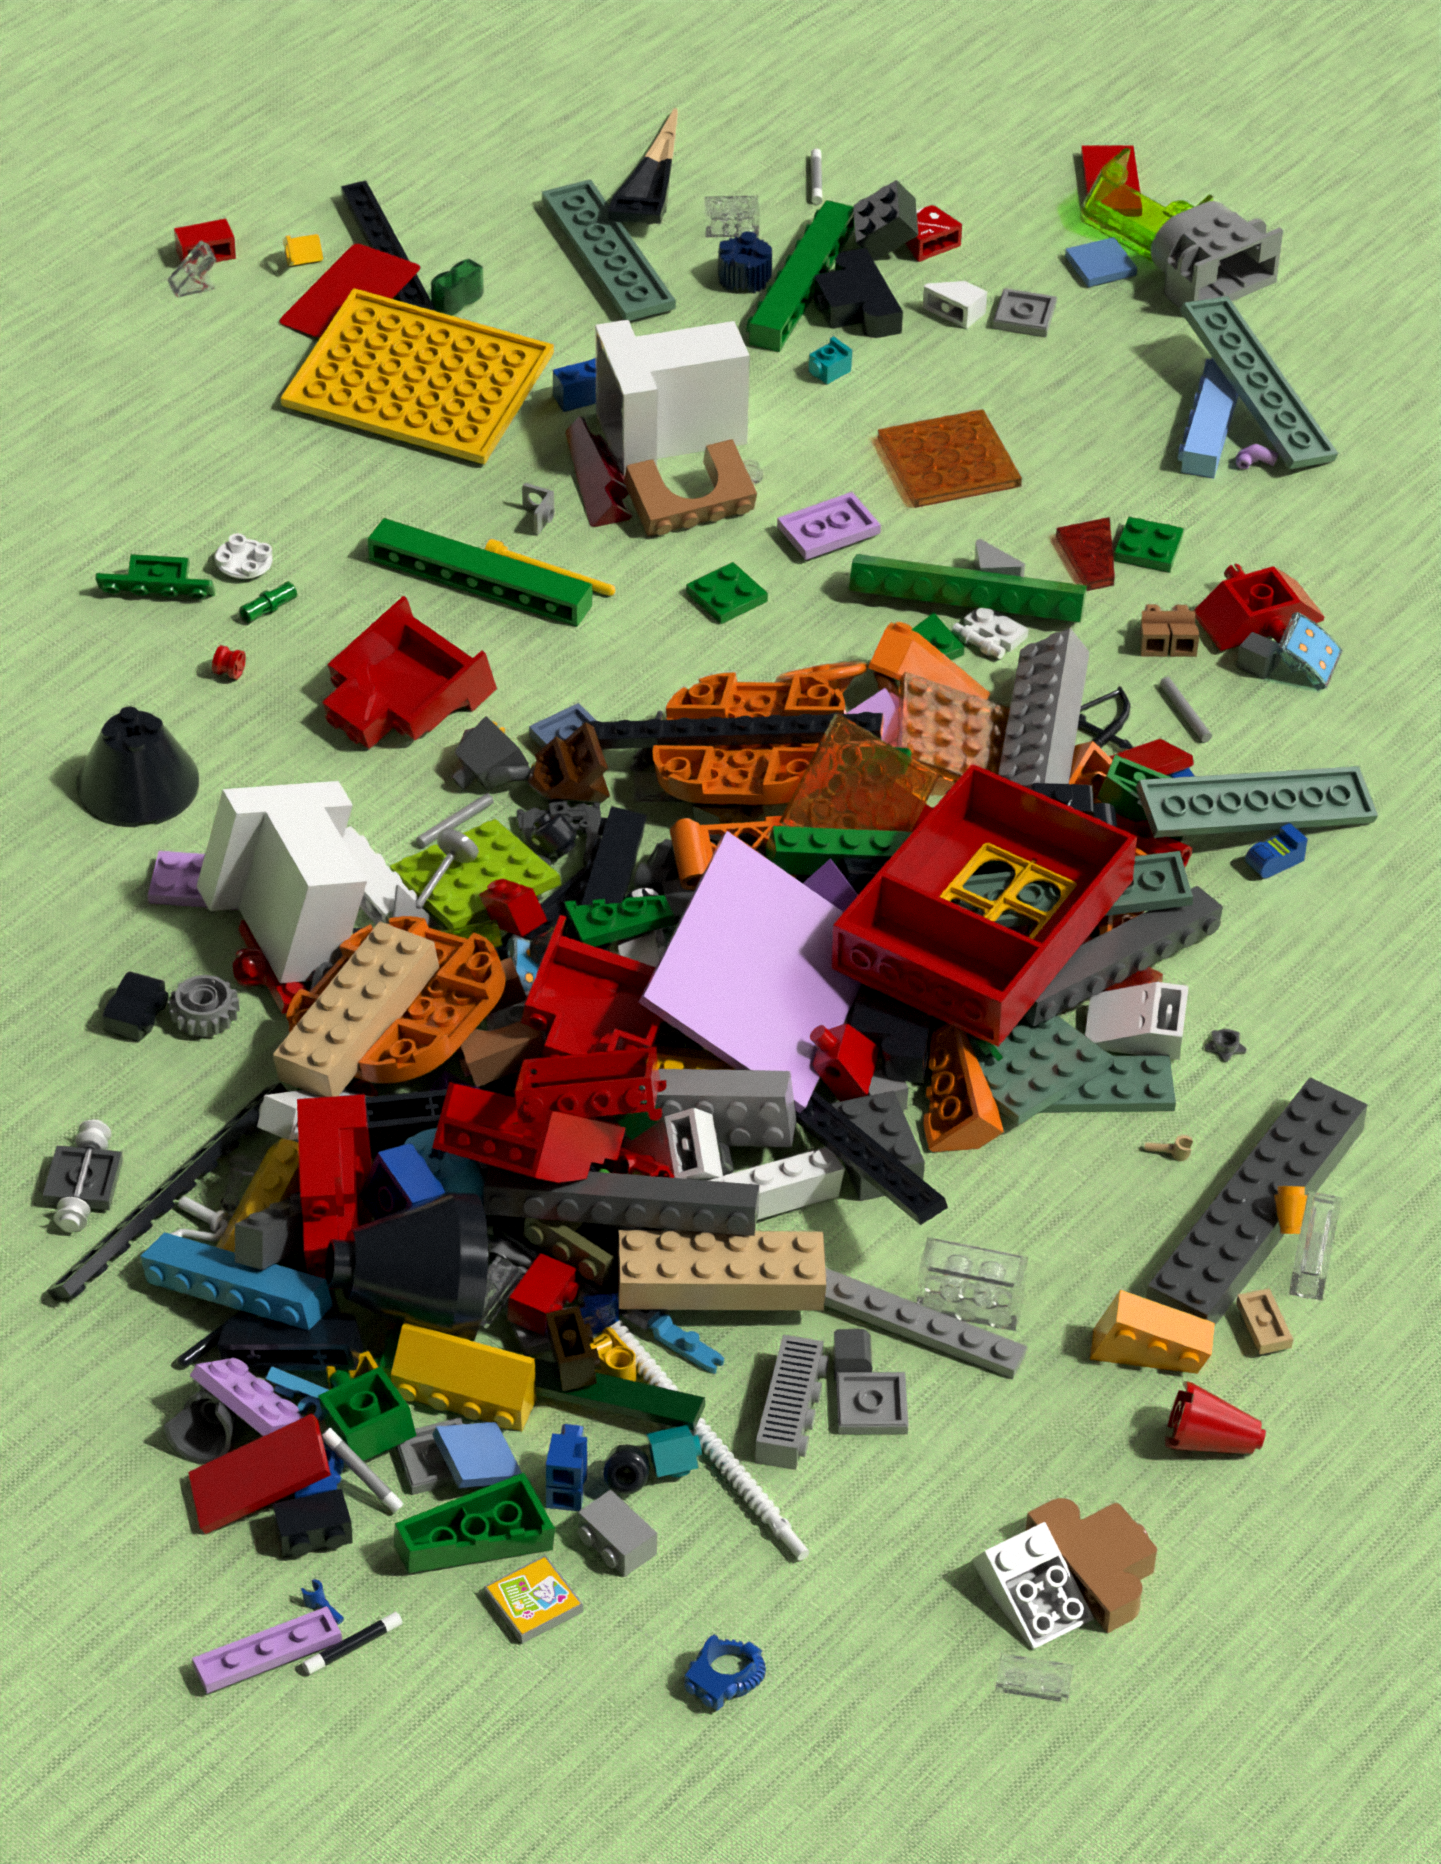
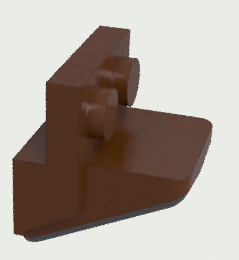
[528,722,610,802]

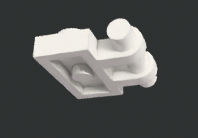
[951,608,1029,659]

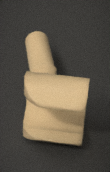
[1145,1135,1193,1161]

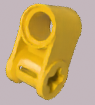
[590,1327,636,1381]

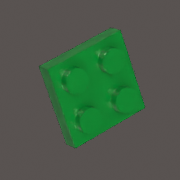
[1114,516,1184,573]
[686,562,768,624]

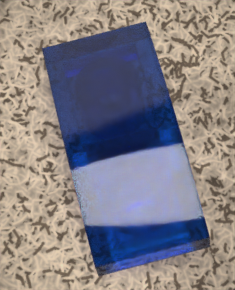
[580,1293,619,1335]

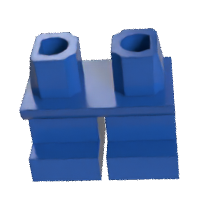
[546,1424,587,1512]

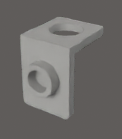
[522,483,555,535]

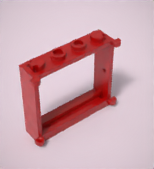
[512,1047,667,1134]

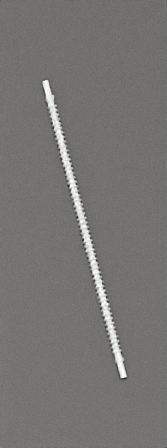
[479,1166,809,1561]

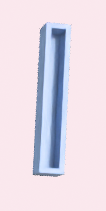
[1178,358,1239,479]

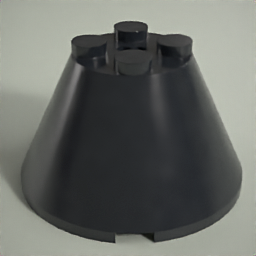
[76,706,199,827]

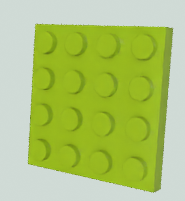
[389,819,561,933]

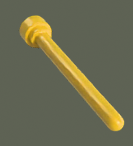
[485,539,616,596]

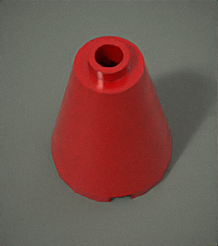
[1165,1381,1266,1455]

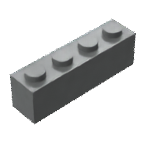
[235,1192,304,1270]

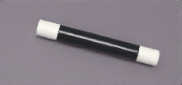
[302,1611,402,1675]

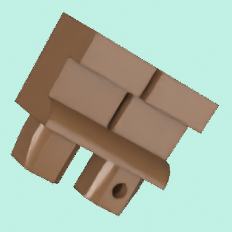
[1140,604,1199,657]

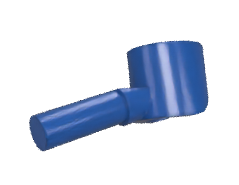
[301,1579,344,1625]

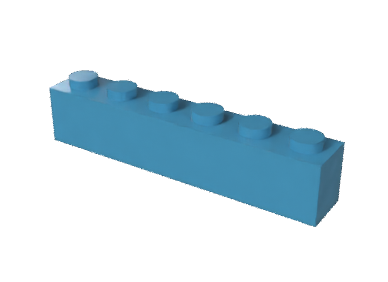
[140,1232,333,1330]

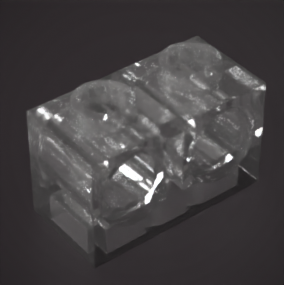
[704,195,760,237]

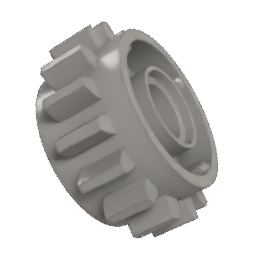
[168,975,240,1037]

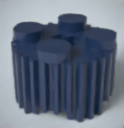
[718,231,772,294]

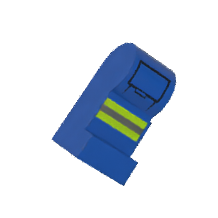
[1245,823,1308,878]

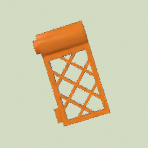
[670,816,802,890]

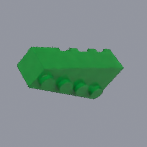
[394,1472,555,1573]

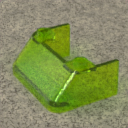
[1080,148,1214,262]

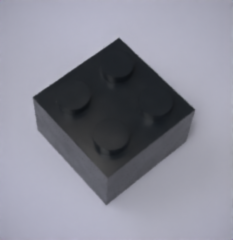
[853,180,918,260]

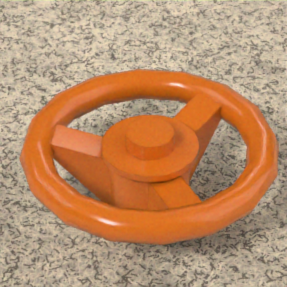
[775,661,869,694]

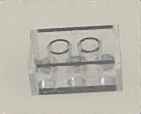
[917,1237,1028,1331]

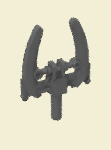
[517,799,602,867]

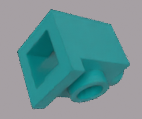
[808,336,852,384]

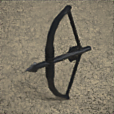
[1078,686,1134,749]

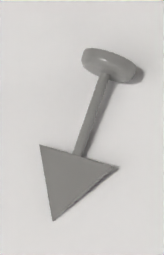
[392,828,479,928]

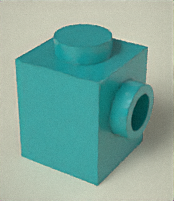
[646,1425,702,1477]

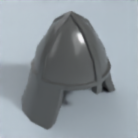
[164,1388,236,1464]

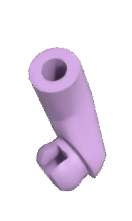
[1236,444,1279,470]

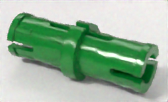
[239,581,297,623]

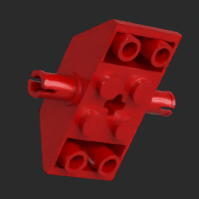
[1194,563,1325,651]

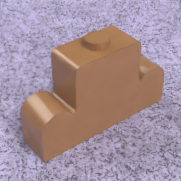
[1026,1498,1157,1634]

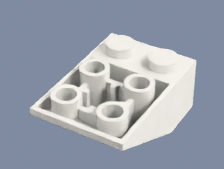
[1085,982,1189,1060]
[623,1108,723,1181]
[972,1522,1094,1650]

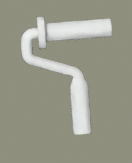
[170,1196,230,1241]

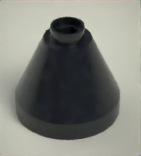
[325,1192,488,1341]

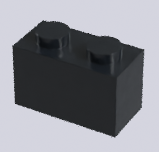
[272,1489,353,1558]

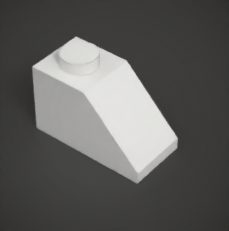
[922,281,987,329]

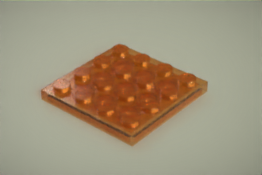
[877,409,1022,508]
[897,672,1010,783]
[779,714,940,832]

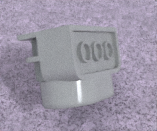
[1151,201,1283,309]

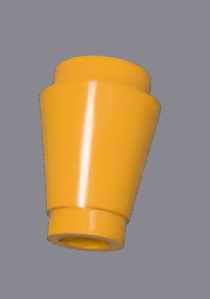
[1274,1186,1308,1234]

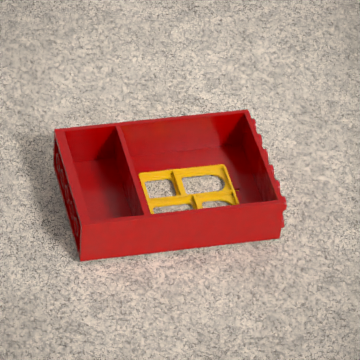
[832,764,1137,1047]

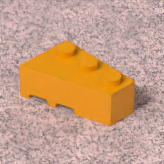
[1090,1290,1215,1374]

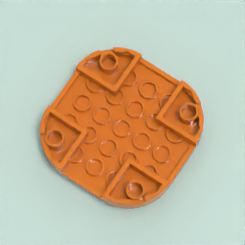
[653,672,846,805]
[286,916,506,1084]

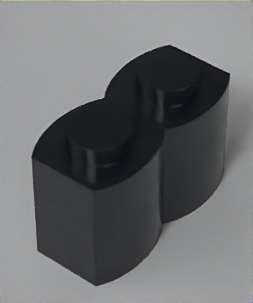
[102,971,169,1041]

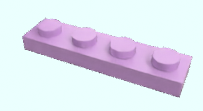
[192,1606,342,1694]

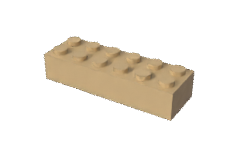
[273,921,439,1097]
[617,1230,826,1311]

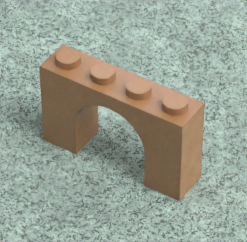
[624,439,757,536]
[456,957,545,1087]

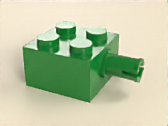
[318,1366,417,1461]

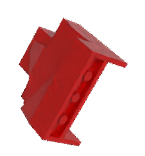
[322,596,497,749]
[521,915,664,1062]
[432,1082,625,1183]
[297,1094,372,1290]

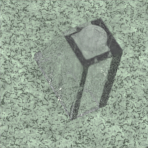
[1289,1191,1342,1301]

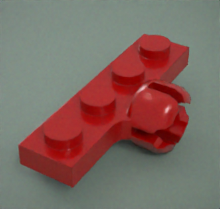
[233,920,308,1014]

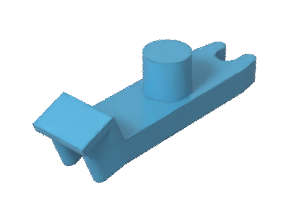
[649,1314,724,1374]

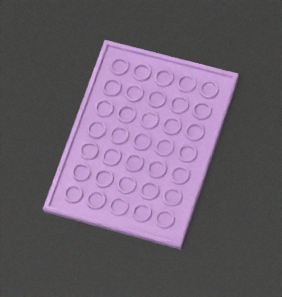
[638,831,862,1113]

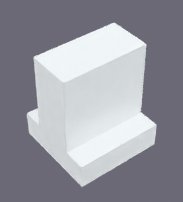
[595,320,750,476]
[196,781,367,983]

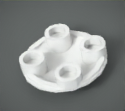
[214,533,273,579]

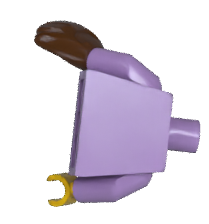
[843,671,908,747]

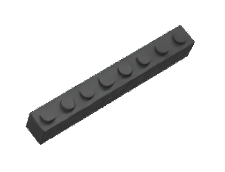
[1023,886,1223,1026]
[483,1165,760,1236]

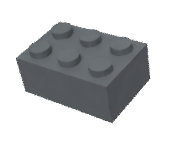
[831,1090,925,1201]

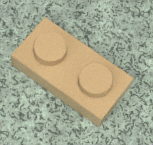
[1236,1288,1293,1354]

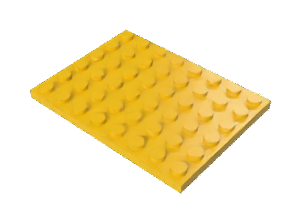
[281,288,554,465]

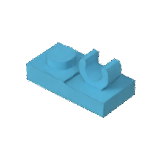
[266,1366,328,1422]

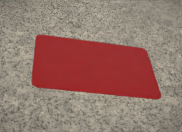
[279,244,421,338]

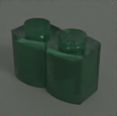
[431,259,484,316]

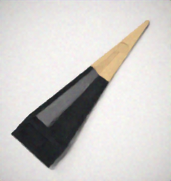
[608,108,678,224]

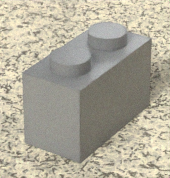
[578,1490,657,1577]

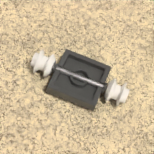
[43,1119,123,1232]

